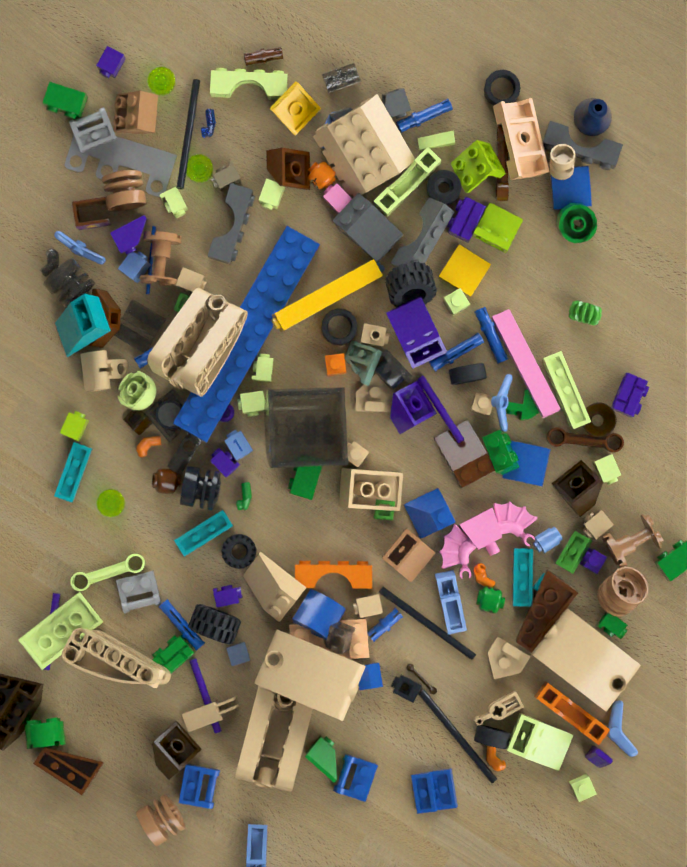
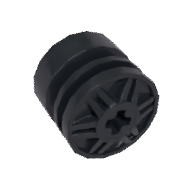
[180,466,221,511]

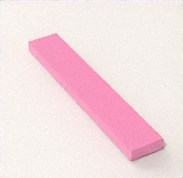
[491,309,560,418]

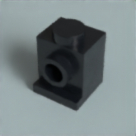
[391,674,422,703]

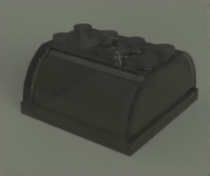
[264,387,348,468]

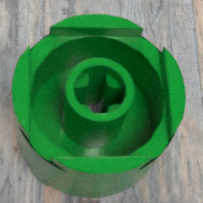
[556,203,597,243]
[25,718,66,749]

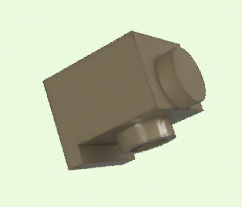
[210,161,241,191]

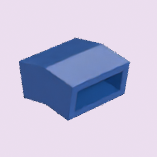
[359,662,383,690]

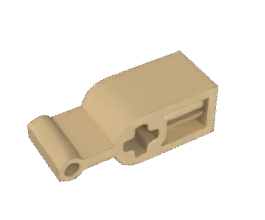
[474,690,524,726]

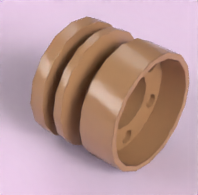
[102,170,147,211]
[597,566,649,617]
[136,794,186,846]

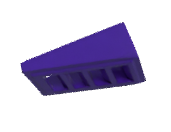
[585,745,613,768]

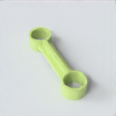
[70,554,146,591]

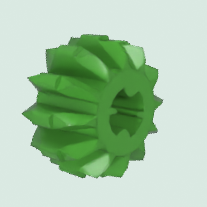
[568,301,602,326]

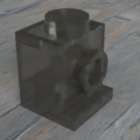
[325,622,355,654]

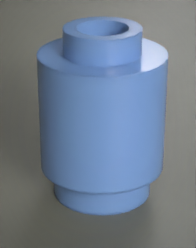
[533,527,563,554]

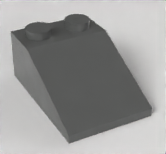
[332,193,403,263]

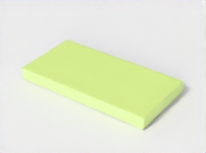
[18,592,103,670]

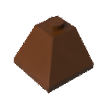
[266,147,310,190]

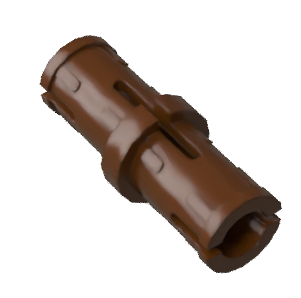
[244,47,283,66]

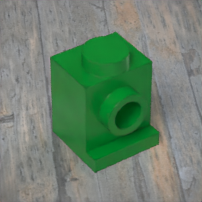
[596,612,628,639]

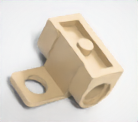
[81,350,129,392]

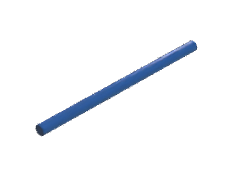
[146,226,156,295]

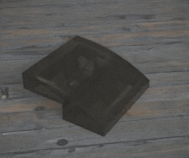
[114,300,166,353]

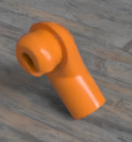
[136,436,162,457]
[473,563,496,588]
[486,746,506,771]

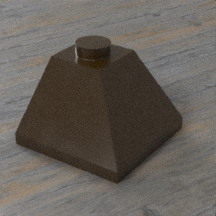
[552,460,603,517]
[152,721,202,780]

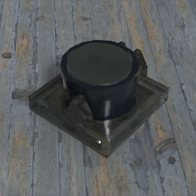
[375,350,413,390]
[144,388,185,442]

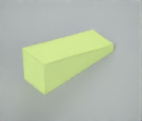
[418,131,455,150]

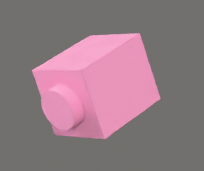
[323,184,352,214]

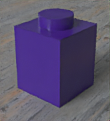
[96,46,126,78]

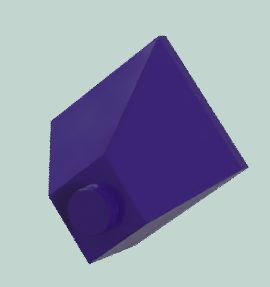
[110,215,147,255]
[390,381,437,434]

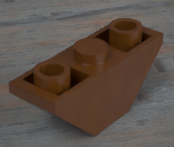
[88,289,121,348]

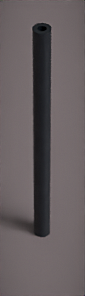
[176,79,200,190]
[378,587,476,660]
[418,689,497,783]

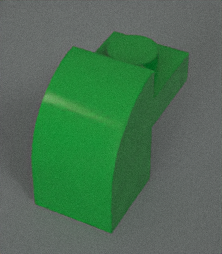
[506,389,539,421]

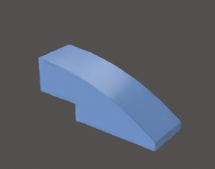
[435,570,467,635]
[246,824,267,867]

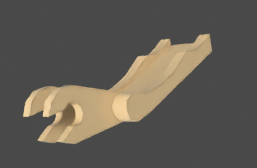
[182,697,239,732]

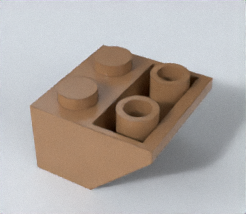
[113,91,158,134]
[382,528,435,582]

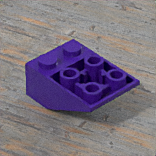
[386,296,447,369]

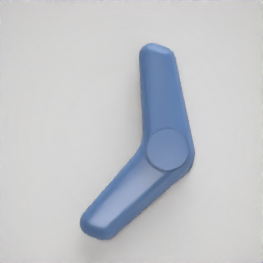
[54,231,106,265]
[491,374,513,432]
[607,700,638,757]

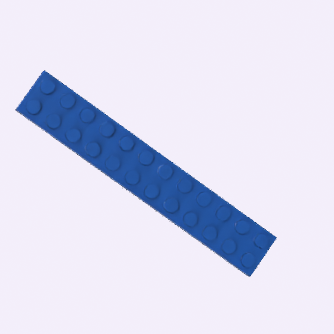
[173,226,320,443]

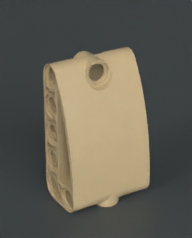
[147,288,248,397]
[531,609,641,712]
[62,628,171,688]
[254,630,366,721]
[235,686,313,792]

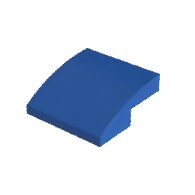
[550,166,592,209]
[502,441,551,487]
[292,589,346,641]
[411,768,458,814]

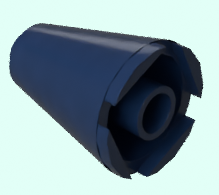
[574,98,612,136]

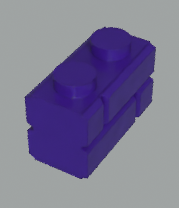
[447,197,486,243]
[611,373,649,418]

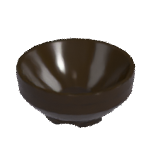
[583,402,617,437]

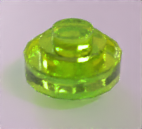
[148,67,176,96]
[186,154,213,183]
[97,489,126,517]

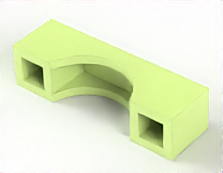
[210,68,288,100]
[373,147,441,217]

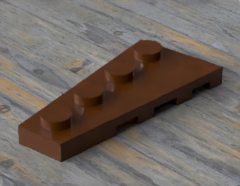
[516,569,578,653]

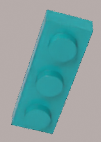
[54,442,92,503]
[174,510,233,557]
[513,548,533,607]

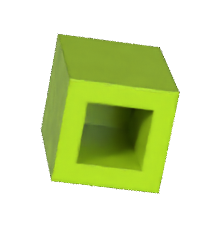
[60,410,89,441]

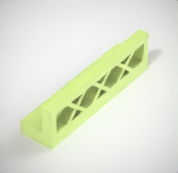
[542,351,591,430]

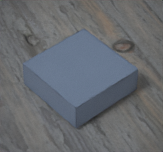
[226,642,250,666]

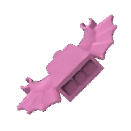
[439,502,537,578]

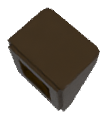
[123,410,153,435]

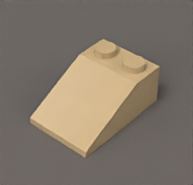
[339,468,403,511]
[243,552,306,622]

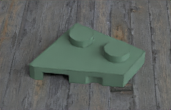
[345,340,383,386]

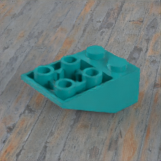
[55,294,111,357]

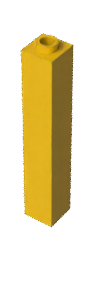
[271,259,383,332]

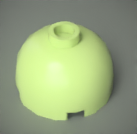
[118,371,157,410]

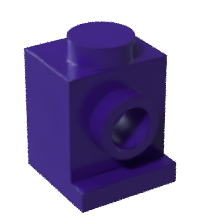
[210,448,241,478]
[579,548,607,574]
[213,585,243,608]

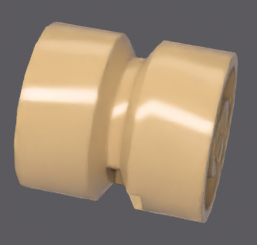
[549,144,575,180]

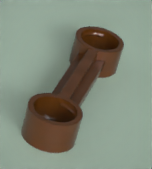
[496,125,509,201]
[546,427,624,453]

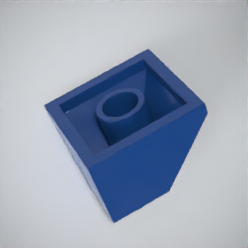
[404,488,456,539]

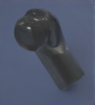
[40,248,59,277]

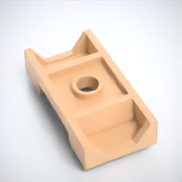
[493,98,550,180]
[289,618,369,659]

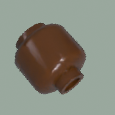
[152,468,181,494]

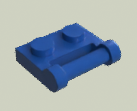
[333,754,378,802]
[179,764,220,809]

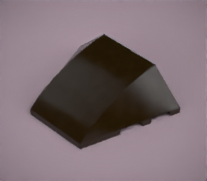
[0,673,44,751]

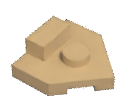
[355,374,394,413]
[487,636,531,679]

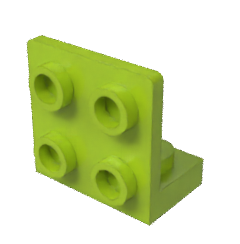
[451,140,506,193]
[472,203,523,253]

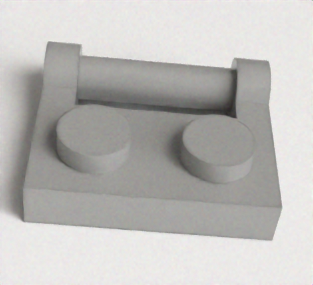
[69,107,117,153]
[116,571,162,614]

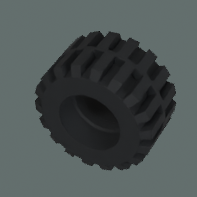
[385,262,437,308]
[188,604,241,644]

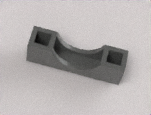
[330,88,411,122]
[543,121,623,170]
[208,183,256,265]
[391,197,454,267]

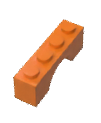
[295,561,372,589]
[534,681,610,745]

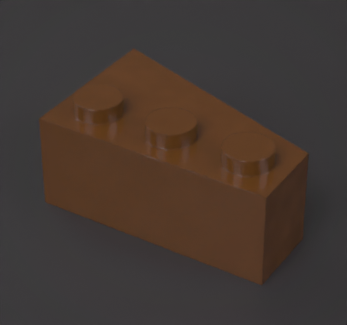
[33,747,104,796]

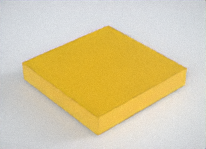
[269,81,321,136]
[439,244,491,297]

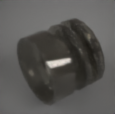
[43,258,95,309]

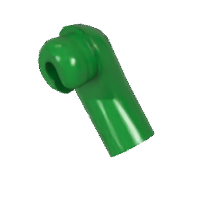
[236,482,252,511]

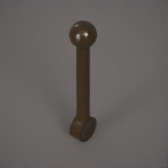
[406,664,437,695]

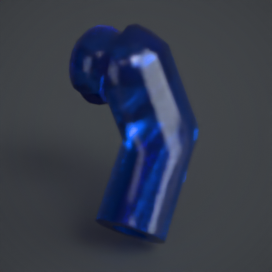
[201,109,216,137]

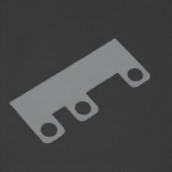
[65,126,177,197]

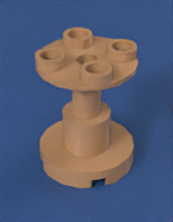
[139,231,182,286]
[602,514,664,568]

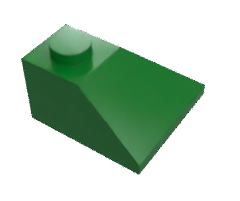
[305,736,337,783]

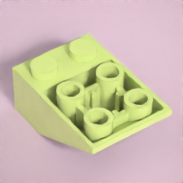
[506,713,573,771]

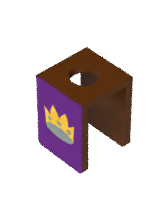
[72,197,111,230]

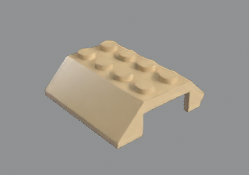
[313,94,415,197]

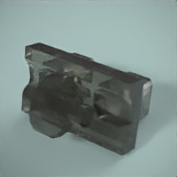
[322,63,361,93]

